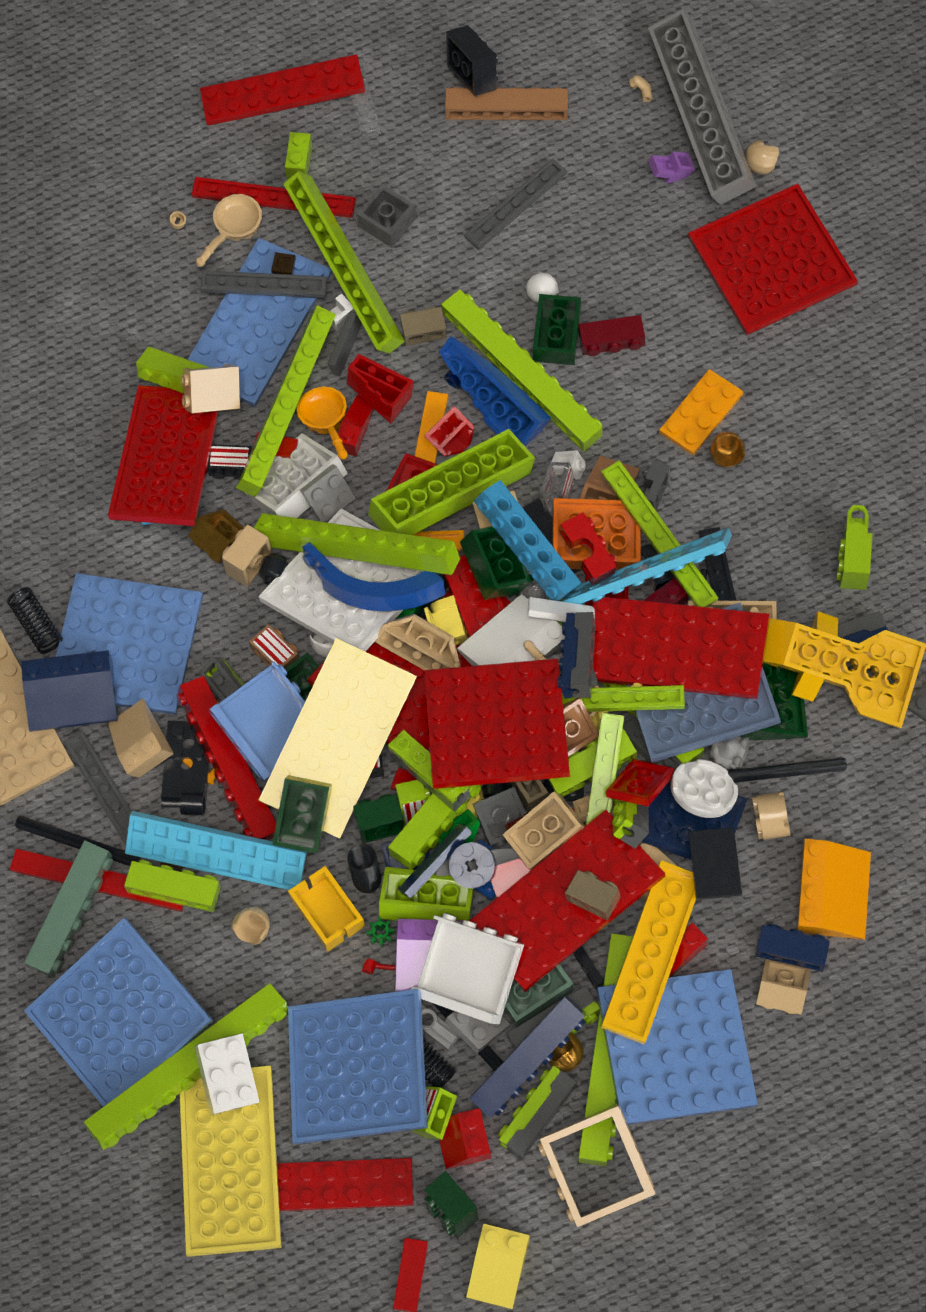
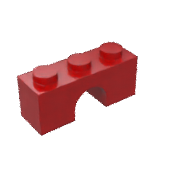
[559,512,617,585]

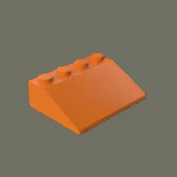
[552,498,641,570]

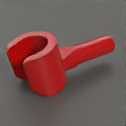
[362,959,395,975]

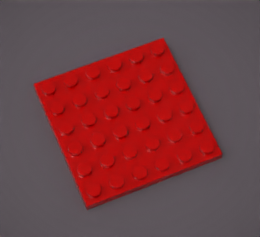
[688,183,858,335]
[424,659,570,789]

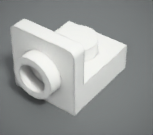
[550,450,586,480]

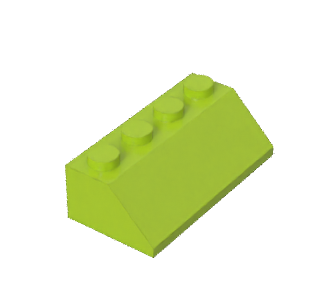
[379,867,474,921]

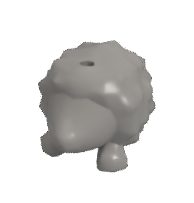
[710,736,749,770]

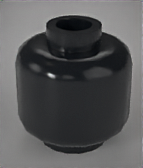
[258,553,289,586]

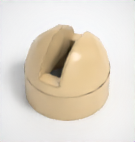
[169,211,186,230]

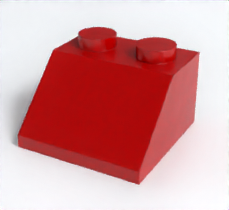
[439,1108,491,1170]

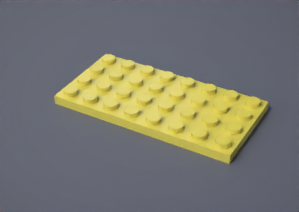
[259,638,417,838]
[180,1066,282,1257]

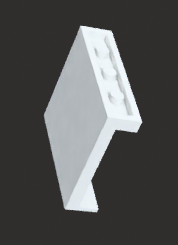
[411,913,524,1024]

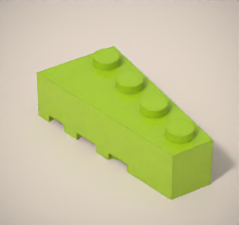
[547,729,637,797]

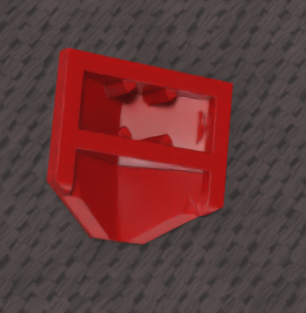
[424,406,475,456]

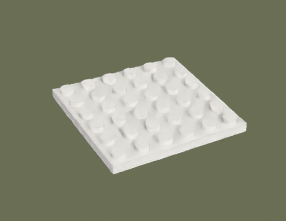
[258,509,423,651]

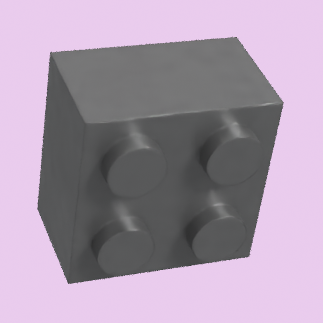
[357,185,416,247]

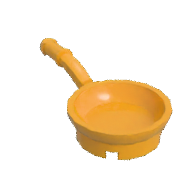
[297,386,348,460]

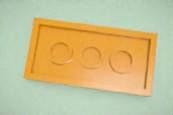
[659,369,744,456]

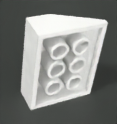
[244,433,348,518]
[457,594,565,666]

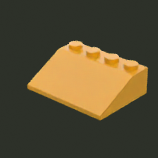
[797,839,871,940]

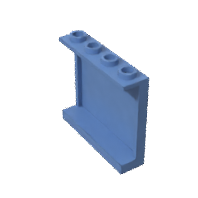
[209,662,307,783]

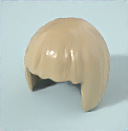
[745,140,779,175]
[231,906,270,945]

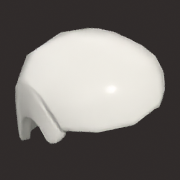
[526,272,559,303]

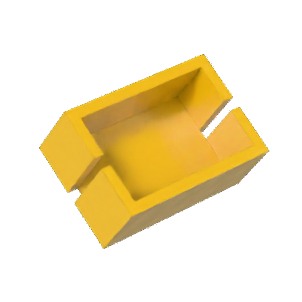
[288,866,365,952]

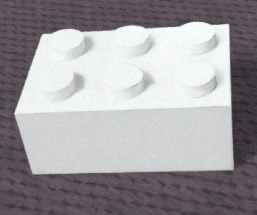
[194,1034,259,1115]

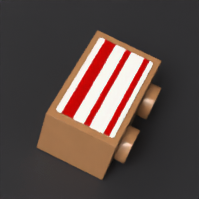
[249,624,299,669]

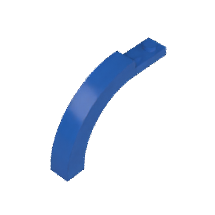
[302,542,445,611]

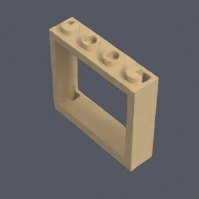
[538,1104,656,1227]

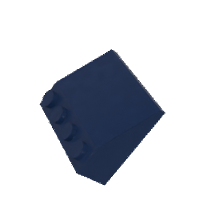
[21,650,117,732]

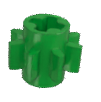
[366,918,395,948]

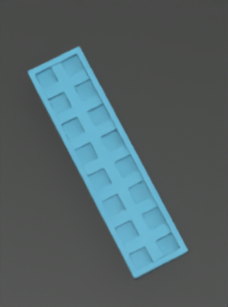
[562,527,732,605]
[125,811,307,890]

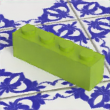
[136,346,211,393]
[124,860,221,913]

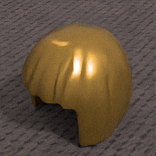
[710,431,746,467]
[548,1032,583,1072]

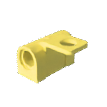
[424,595,469,646]

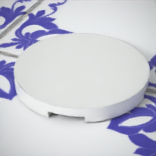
[671,759,738,818]

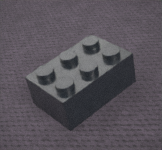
[446,25,498,96]

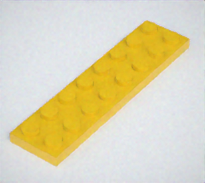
[601,860,696,1045]

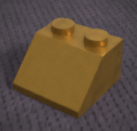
[188,509,245,563]

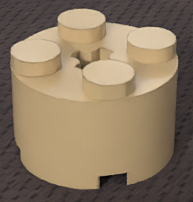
[752,791,791,840]

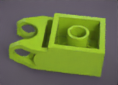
[836,505,872,590]

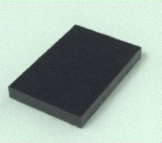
[688,827,742,900]

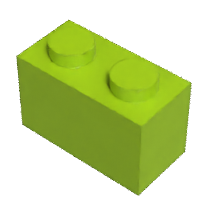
[285,132,312,180]

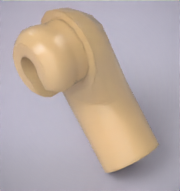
[629,75,653,102]

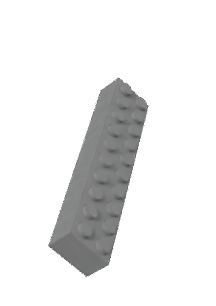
[648,9,757,205]

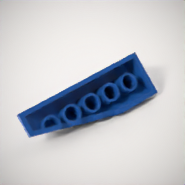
[439,336,551,446]

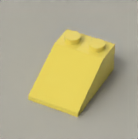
[466,1224,530,1309]

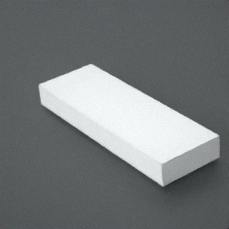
[528,597,595,622]

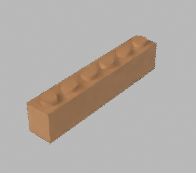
[445,87,568,120]

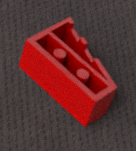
[346,354,414,424]

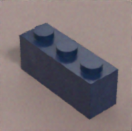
[756,924,830,972]

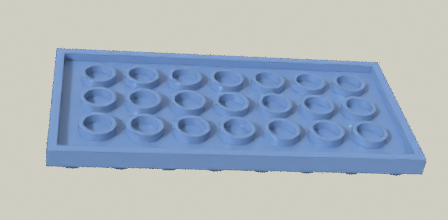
[188,238,332,407]

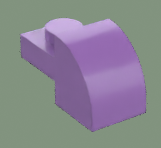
[648,152,695,183]

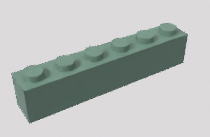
[24,840,113,978]

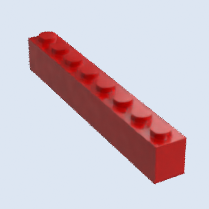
[176,676,276,841]

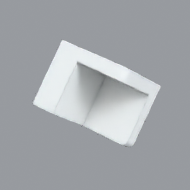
[330,294,355,331]

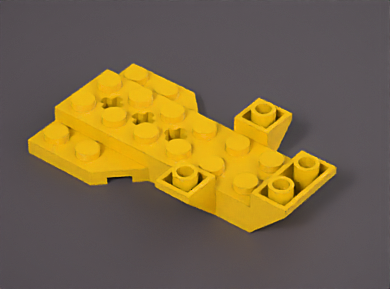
[763,611,926,728]

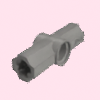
[421,1004,459,1050]

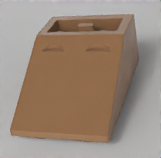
[579,456,640,500]

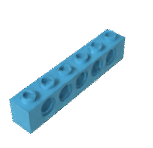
[474,480,581,601]

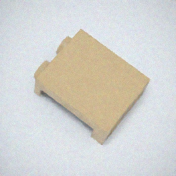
[181,364,240,413]

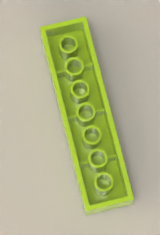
[368,429,535,535]

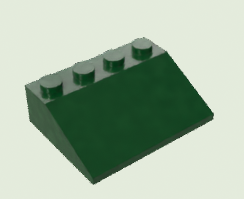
[741,663,808,741]

